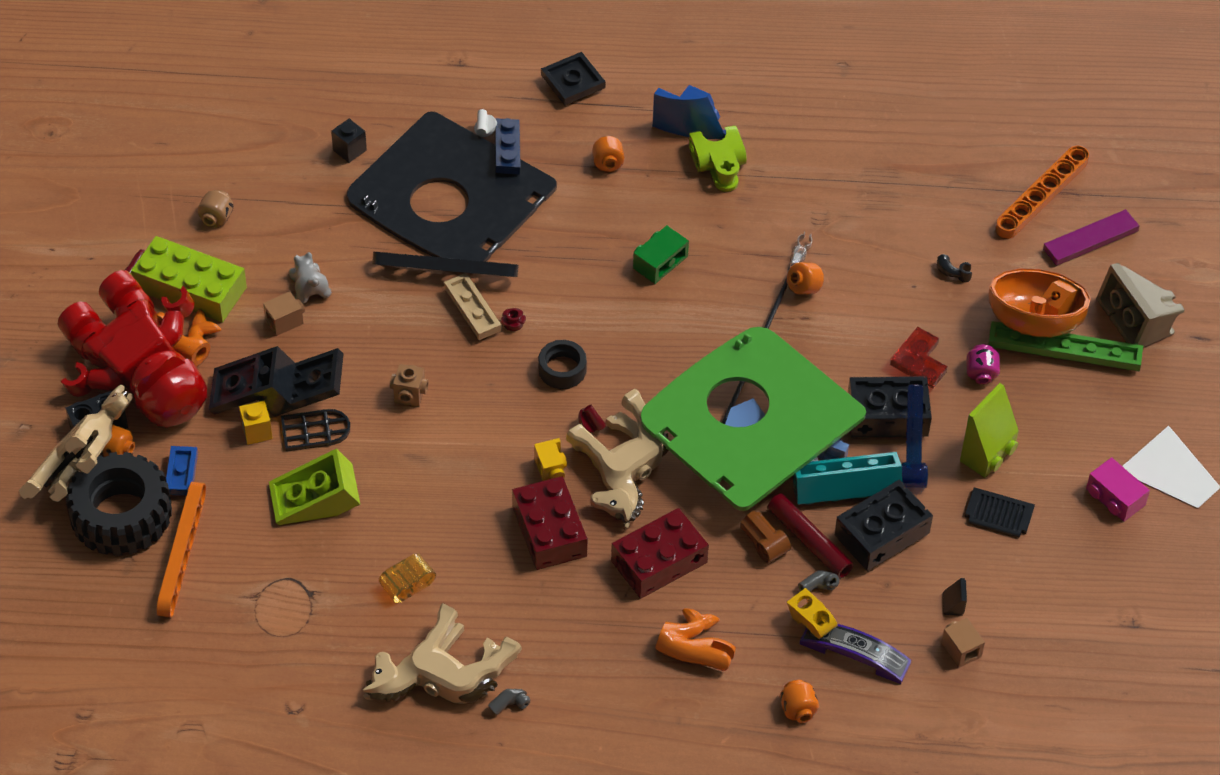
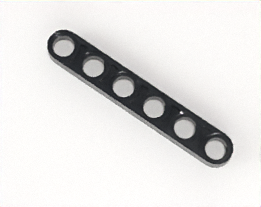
[372,251,519,277]

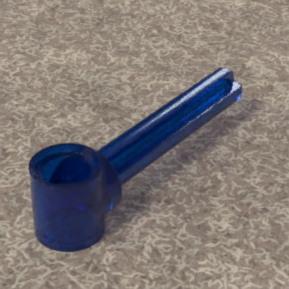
[901,384,928,488]

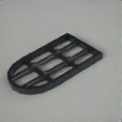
[281,409,351,452]

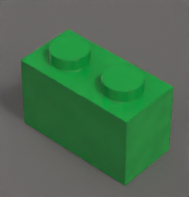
[633,225,689,284]

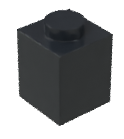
[331,118,367,163]

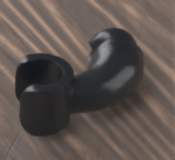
[936,254,972,282]

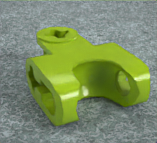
[689,125,747,192]

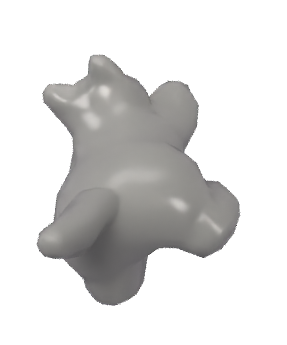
[289,252,332,304]

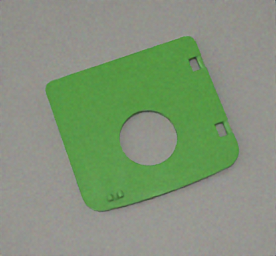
[641,327,866,511]

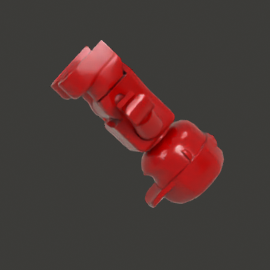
[57,270,207,428]

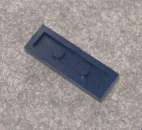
[495,118,520,175]

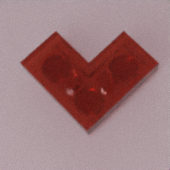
[890,327,948,389]

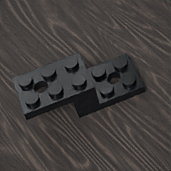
[209,346,344,417]

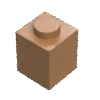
[263,291,305,336]
[941,618,985,668]

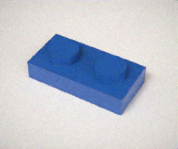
[166,446,198,496]

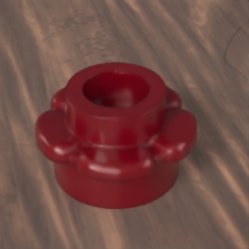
[501,308,526,331]

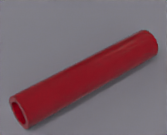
[767,493,854,579]

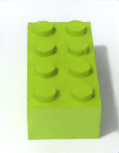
[131,236,247,323]

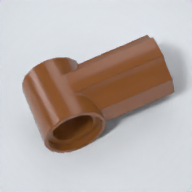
[740,511,791,563]

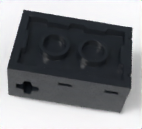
[848,376,932,437]
[834,479,933,571]

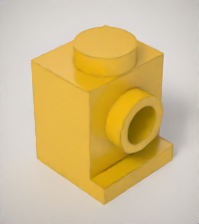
[534,438,567,481]

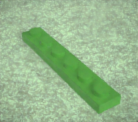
[988,321,1143,371]

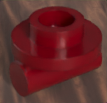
[578,404,606,433]

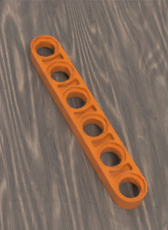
[995,145,1089,239]
[157,482,206,617]

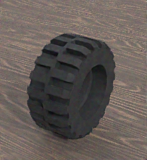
[66,452,172,556]

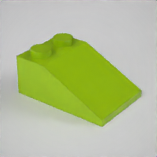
[960,383,1019,478]
[269,448,360,525]

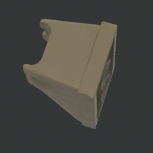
[1096,263,1185,348]

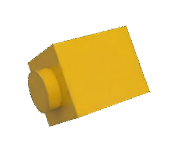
[239,401,273,445]

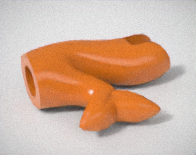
[157,309,221,367]
[655,608,736,671]

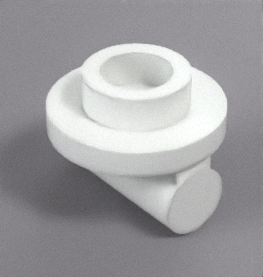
[474,109,497,137]

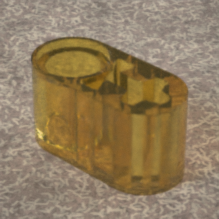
[379,553,436,603]

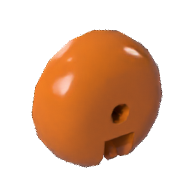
[989,269,1091,337]

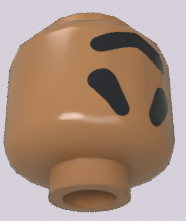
[197,190,234,226]

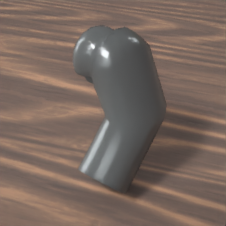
[798,571,840,592]
[488,689,530,715]

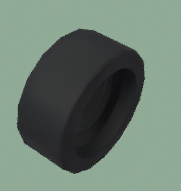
[538,340,587,389]

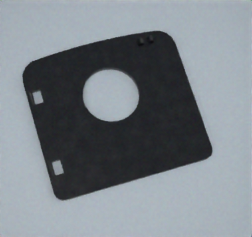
[347,111,557,262]

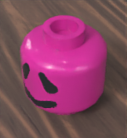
[966,344,1000,384]

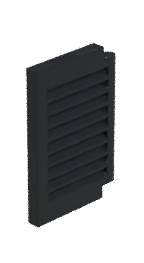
[965,487,1035,538]

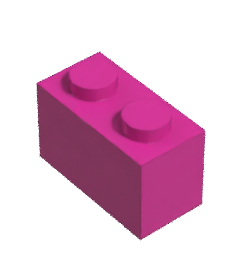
[1086,457,1150,522]

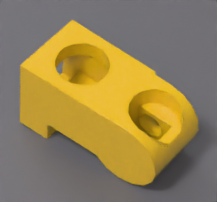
[787,588,838,639]

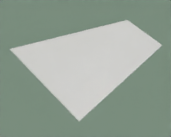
[1123,426,1220,508]

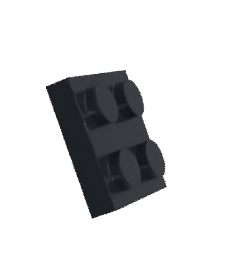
[541,52,606,105]

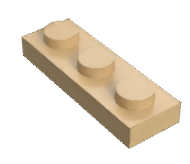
[444,273,501,340]

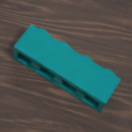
[793,452,902,504]

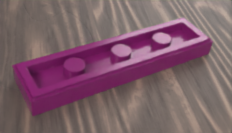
[1043,209,1140,266]

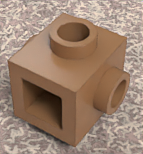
[390,364,429,407]

